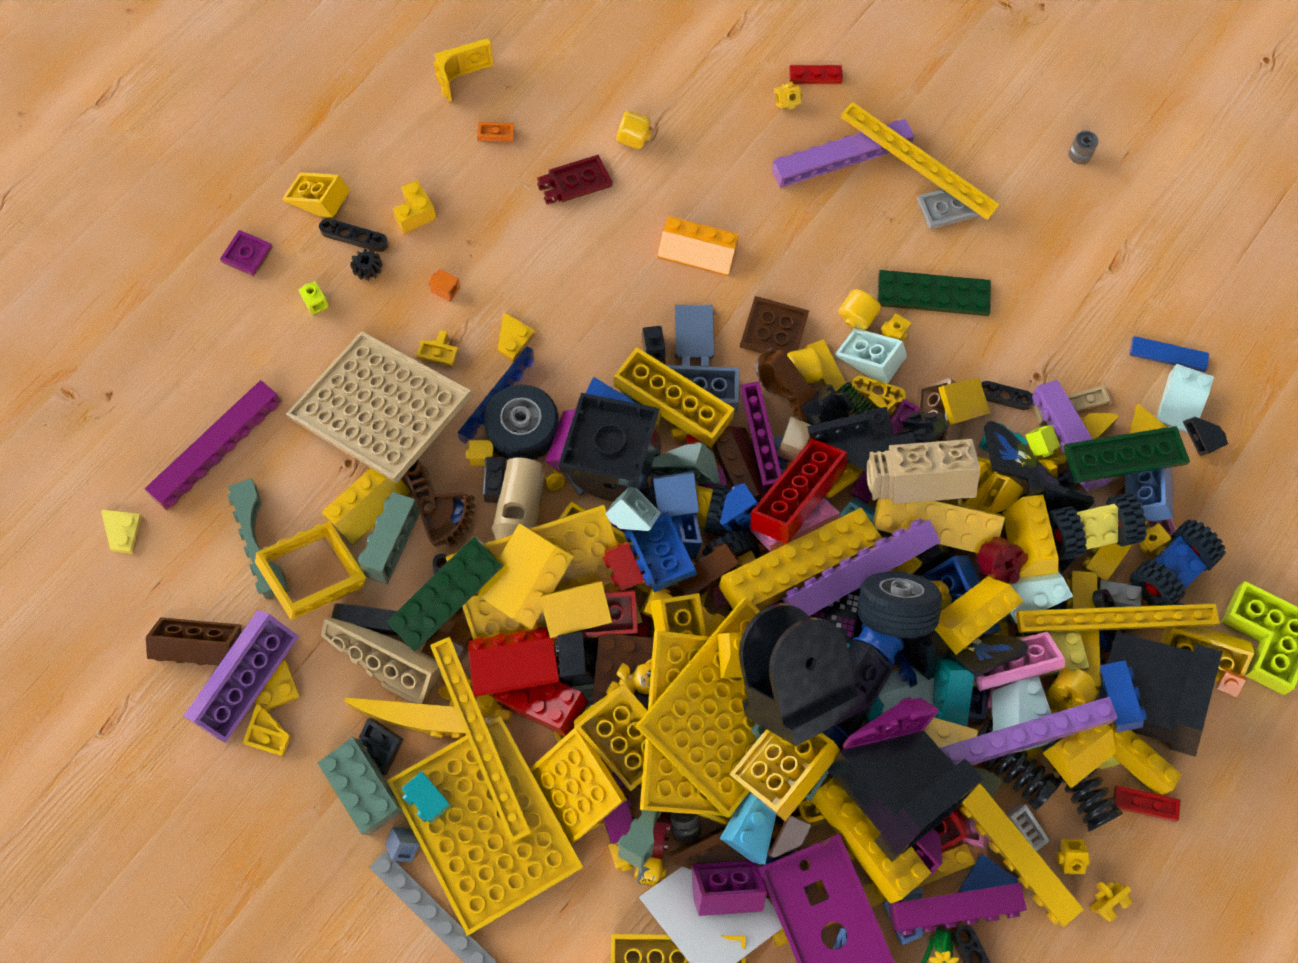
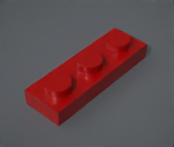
[789,65,843,84]
[1112,785,1181,822]

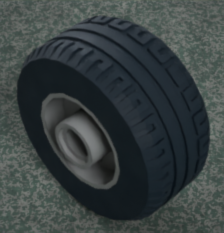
[484,384,559,460]
[858,572,942,638]

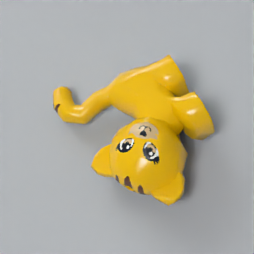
[606,659,652,695]

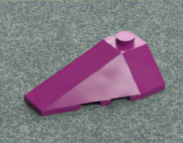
[842,697,939,749]

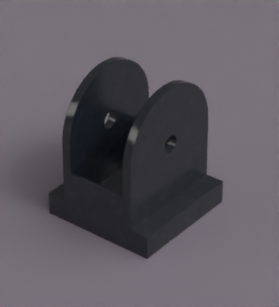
[558,393,662,502]
[739,603,868,746]

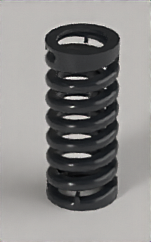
[977,719,1062,810]
[1041,738,1123,832]

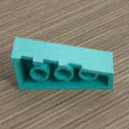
[933,655,974,727]

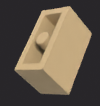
[777,417,811,462]

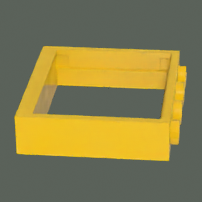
[255,521,366,621]

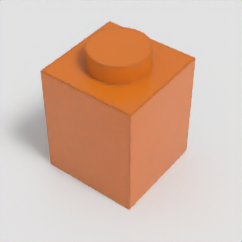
[429,269,460,302]

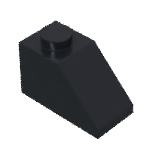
[1182,417,1229,456]

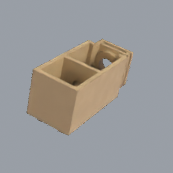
[867,439,980,504]

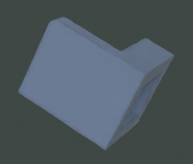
[385,827,419,862]

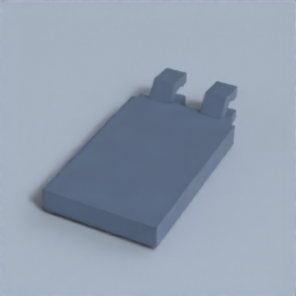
[675,305,714,367]

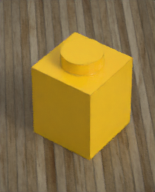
[465,440,495,466]

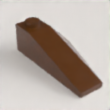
[421,607,473,663]

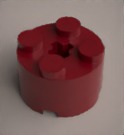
[977,537,1028,584]

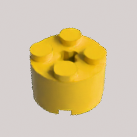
[1047,668,1099,711]

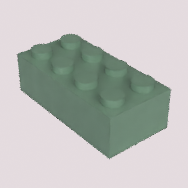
[358,492,420,584]
[317,737,403,836]

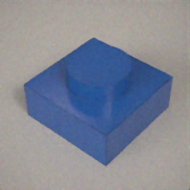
[450,500,464,525]

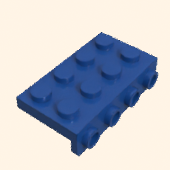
[623,513,697,593]

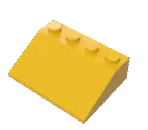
[477,523,574,629]
[574,684,648,791]
[729,729,841,821]

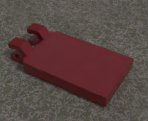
[537,154,613,205]

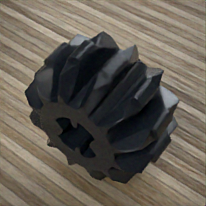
[350,248,383,281]

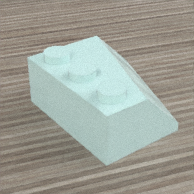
[1008,571,1073,624]
[992,676,1058,753]

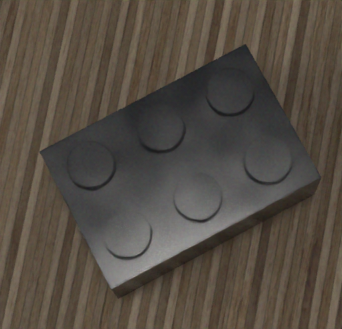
[556,632,598,687]

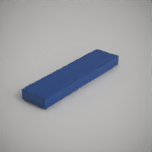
[1130,336,1209,372]

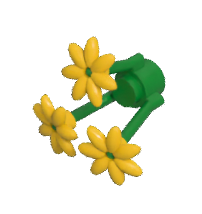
[921,930,959,963]

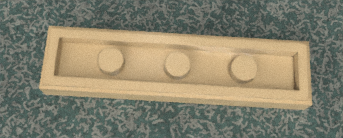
[1032,385,1112,425]

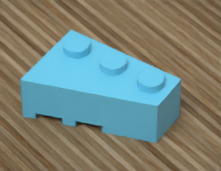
[720,792,776,865]

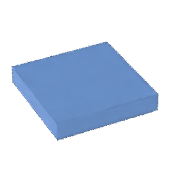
[653,471,699,517]

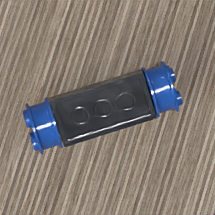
[822,624,904,749]

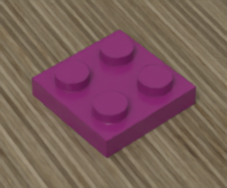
[220,230,273,276]

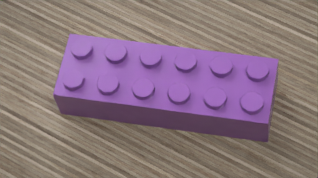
[183,610,299,743]

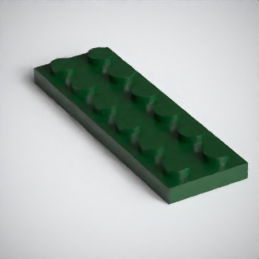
[877,270,991,316]
[1063,426,1190,483]
[386,535,504,652]

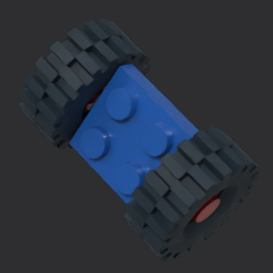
[1130,520,1226,606]

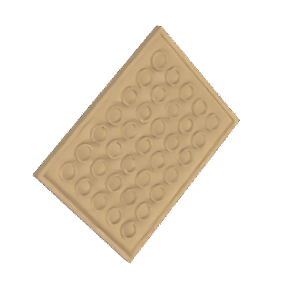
[286,331,473,483]

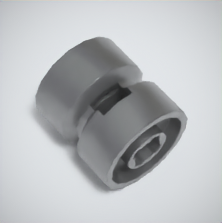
[1069,130,1099,164]
[671,812,701,843]

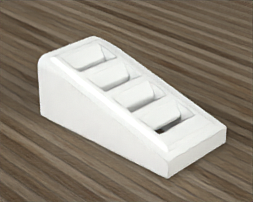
[1006,804,1050,852]

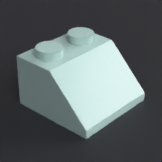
[605,487,661,531]

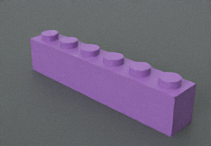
[1032,380,1112,492]

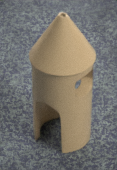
[491,458,545,540]

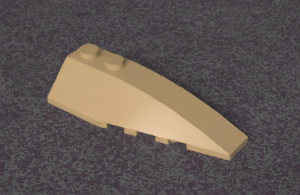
[320,617,441,704]

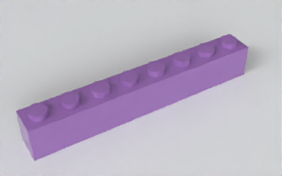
[772,119,914,188]
[781,518,941,616]
[940,697,1118,766]

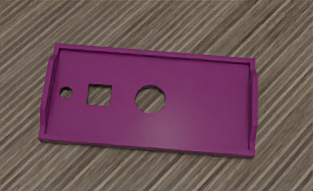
[758,834,895,963]

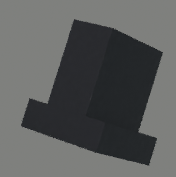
[1097,632,1223,757]
[828,730,984,862]

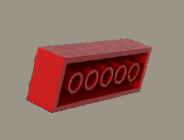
[751,438,847,544]

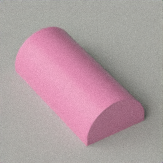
[973,632,1065,691]

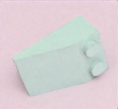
[835,328,907,383]
[1156,364,1214,433]

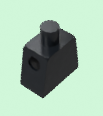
[642,326,666,365]

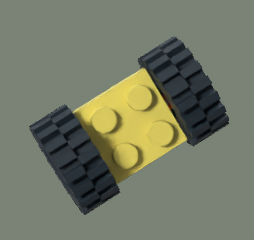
[1048,493,1147,560]

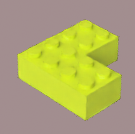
[1221,581,1298,695]

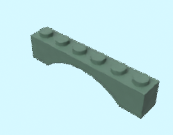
[228,478,290,599]
[617,810,662,870]

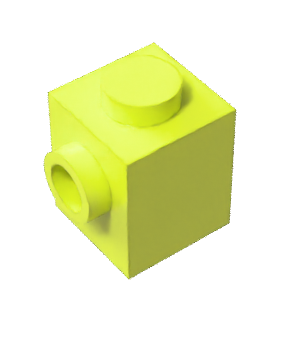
[298,281,329,316]
[1025,425,1060,457]

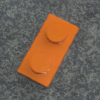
[477,122,515,142]

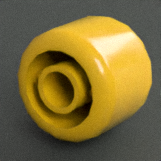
[616,110,652,149]
[839,289,881,330]
[787,347,823,385]

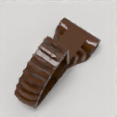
[755,347,819,424]
[405,459,476,547]

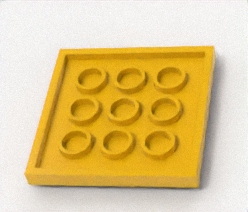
[530,728,627,846]

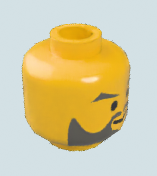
[634,857,667,887]

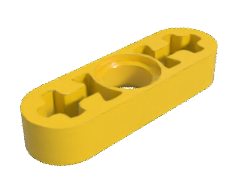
[851,376,906,406]

